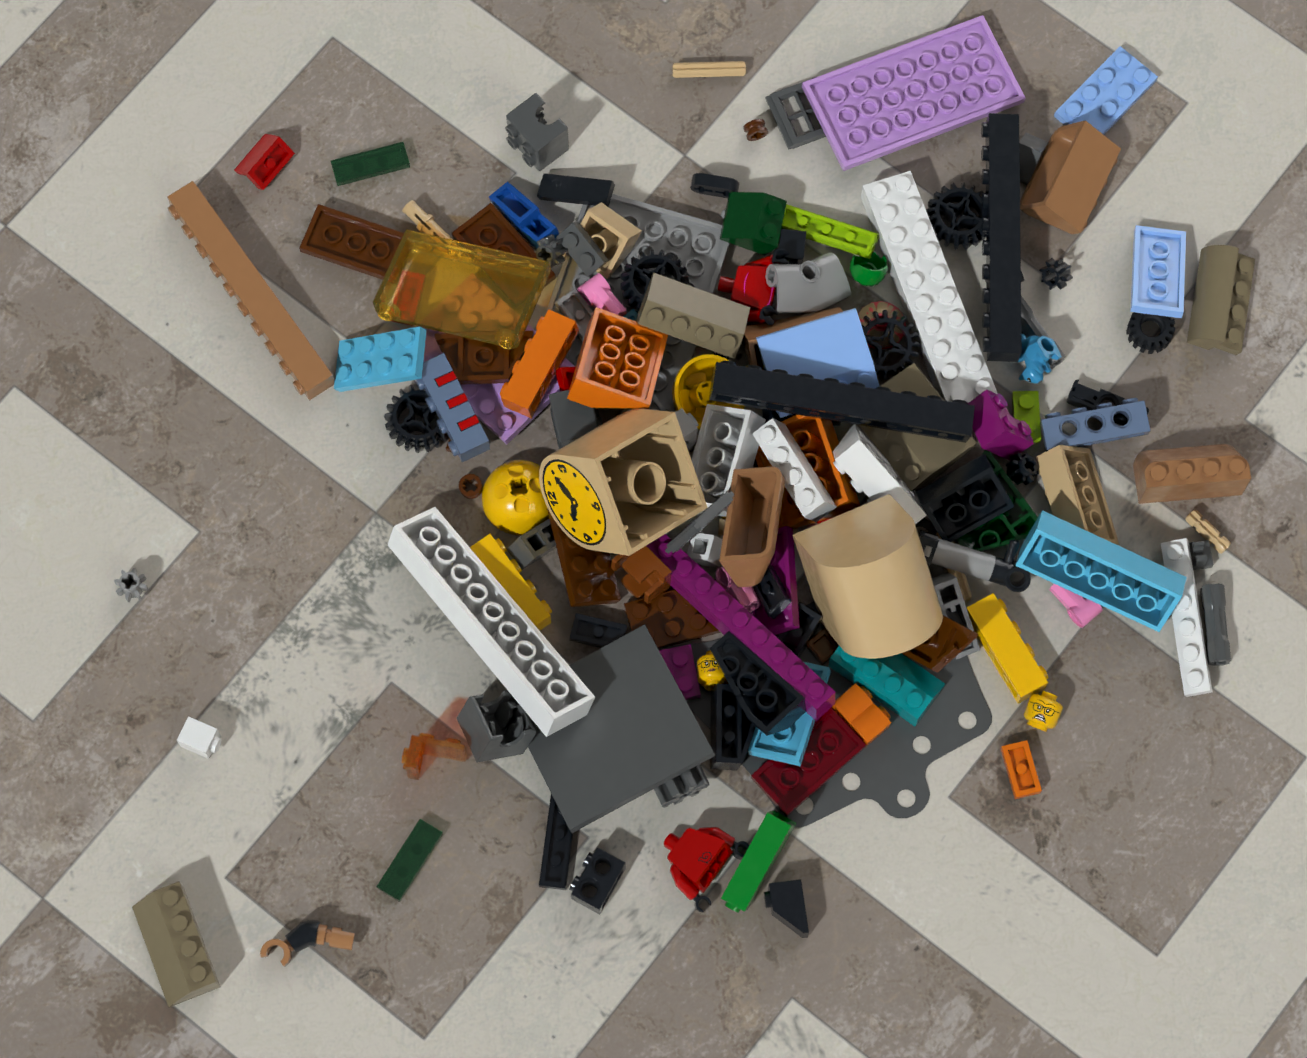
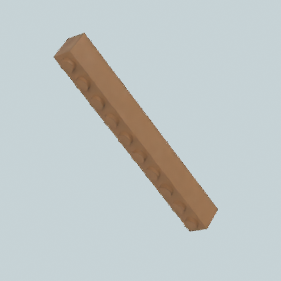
[167,181,335,401]

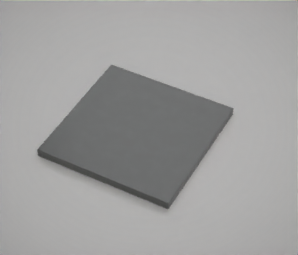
[528,625,715,833]

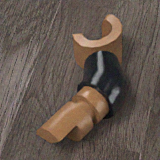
[260,920,355,967]

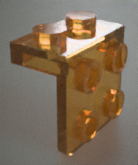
[402,733,467,780]

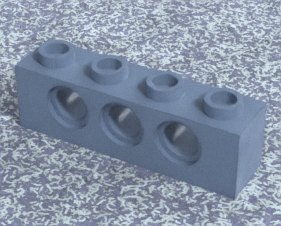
[1040,398,1150,451]

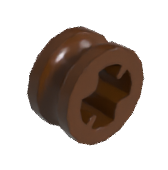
[743,119,768,141]
[459,474,483,499]

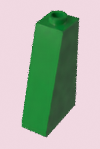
[721,810,797,913]

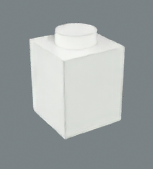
[687,533,723,568]
[177,716,222,759]

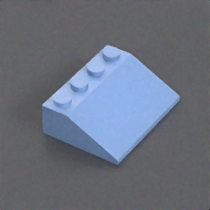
[756,308,879,418]

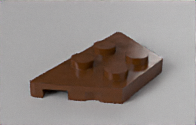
[435,330,535,385]
[902,615,978,673]

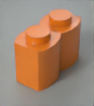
[831,683,891,747]

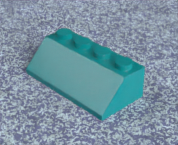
[828,646,946,727]

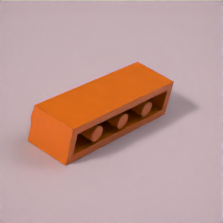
[500,309,579,419]

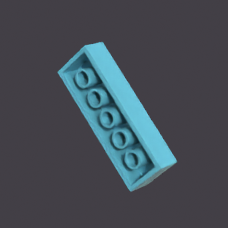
[1015,510,1187,632]

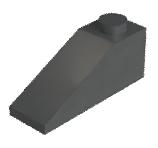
[507,519,556,570]
[932,572,980,660]

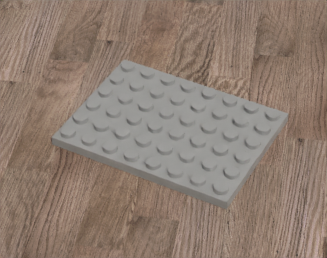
[545,194,730,412]

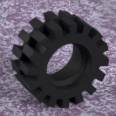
[1126,312,1175,354]

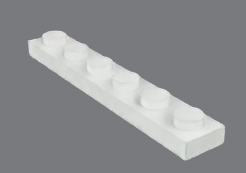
[1161,538,1212,697]

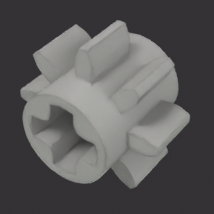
[114,568,148,602]

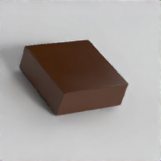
[806,628,839,665]

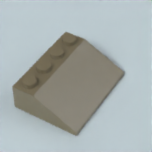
[859,363,978,492]

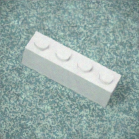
[752,418,837,522]

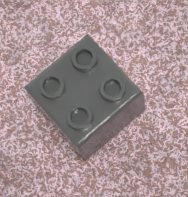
[505,93,569,171]
[549,390,603,449]
[457,690,536,763]

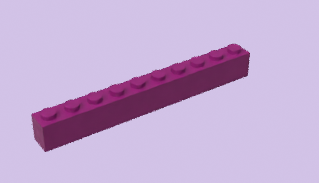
[646,534,836,721]

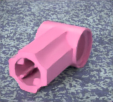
[577,273,627,317]
[715,567,761,613]
[1049,584,1103,628]

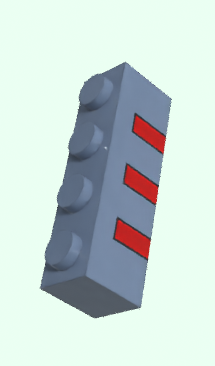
[415,353,490,462]

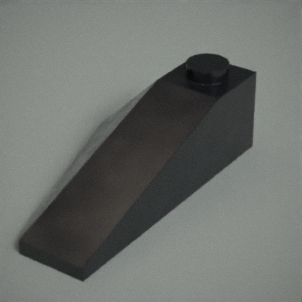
[710,631,806,736]

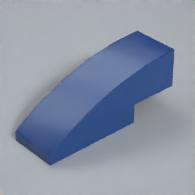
[489,181,559,249]

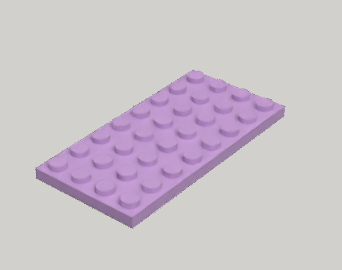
[802,15,1026,171]

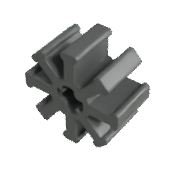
[654,764,709,808]

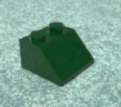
[720,192,787,256]

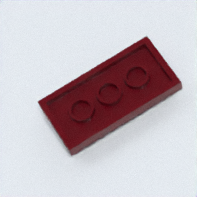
[751,708,866,817]

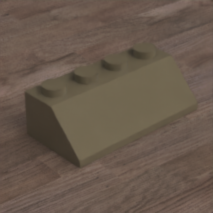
[636,272,750,359]
[132,881,220,1008]

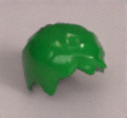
[849,251,888,287]

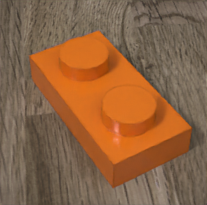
[1000,740,1042,799]

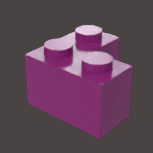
[968,389,1034,461]

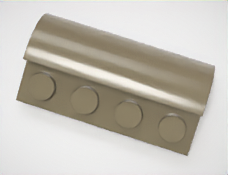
[1187,245,1255,355]

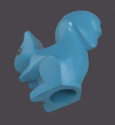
[1018,334,1062,384]

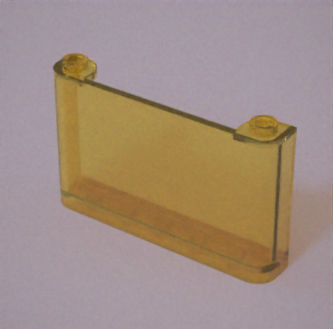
[373,229,551,349]

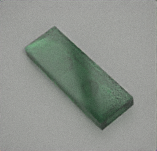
[331,142,410,186]
[376,819,443,902]

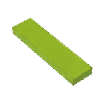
[781,204,879,259]

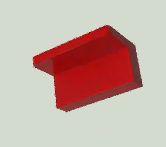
[234,134,295,190]

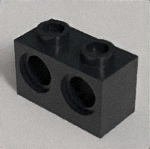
[569,847,626,915]

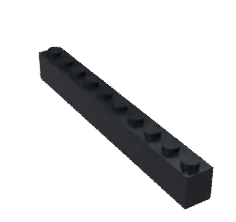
[981,113,1022,362]
[709,361,975,443]

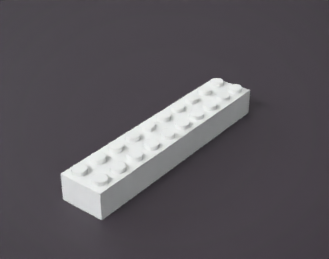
[861,171,998,403]
[388,507,595,737]

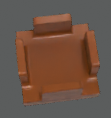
[611,546,672,604]

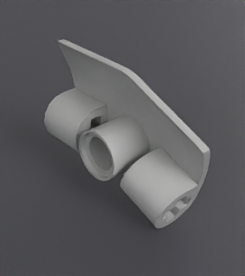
[765,252,851,313]

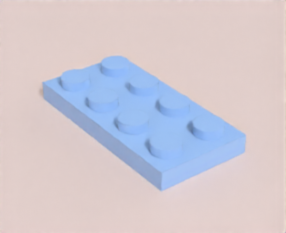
[1054,46,1158,135]
[1130,225,1186,318]

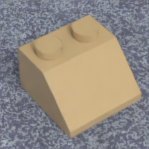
[581,202,642,279]

